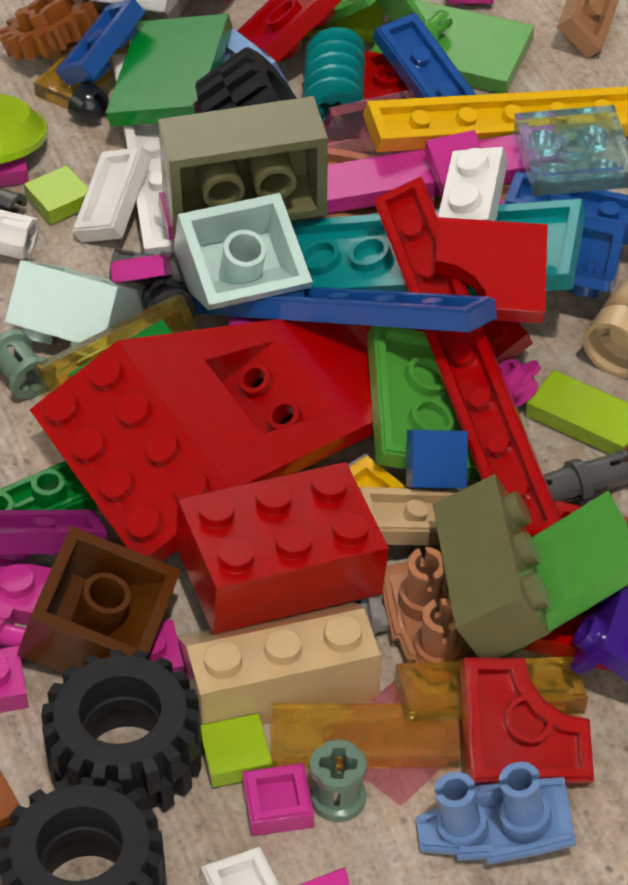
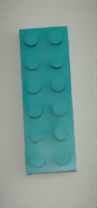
[291,198,586,296]

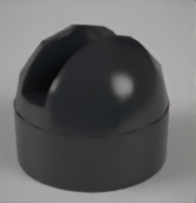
[68,81,109,124]

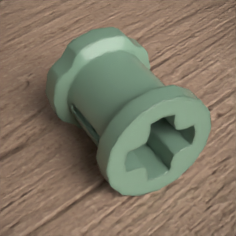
[0,329,55,399]
[310,739,367,823]

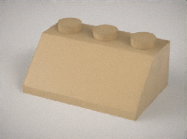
[177,601,381,725]

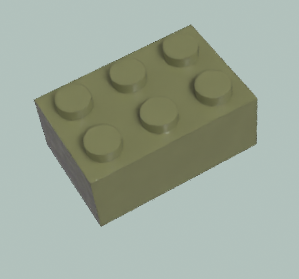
[158,96,328,239]

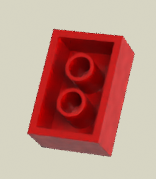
[176,462,389,635]

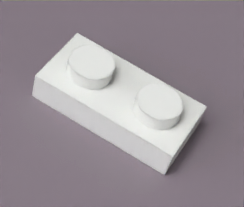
[438,147,508,221]

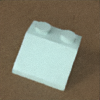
[174,193,313,310]
[5,260,145,358]

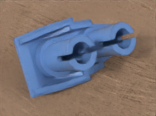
[416,762,576,865]

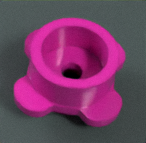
[499,359,541,407]

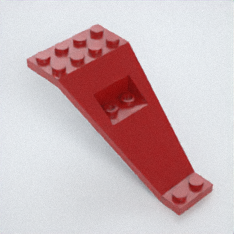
[29,295,533,562]

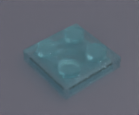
[513,105,628,196]

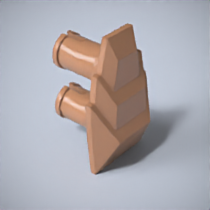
[382,547,472,689]

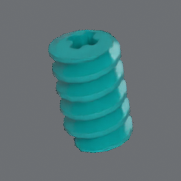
[303,27,366,134]

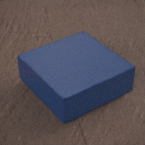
[406,429,468,489]

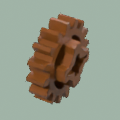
[0,0,101,61]

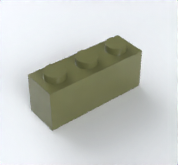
[432,474,551,658]

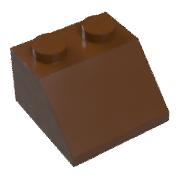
[17,525,181,673]

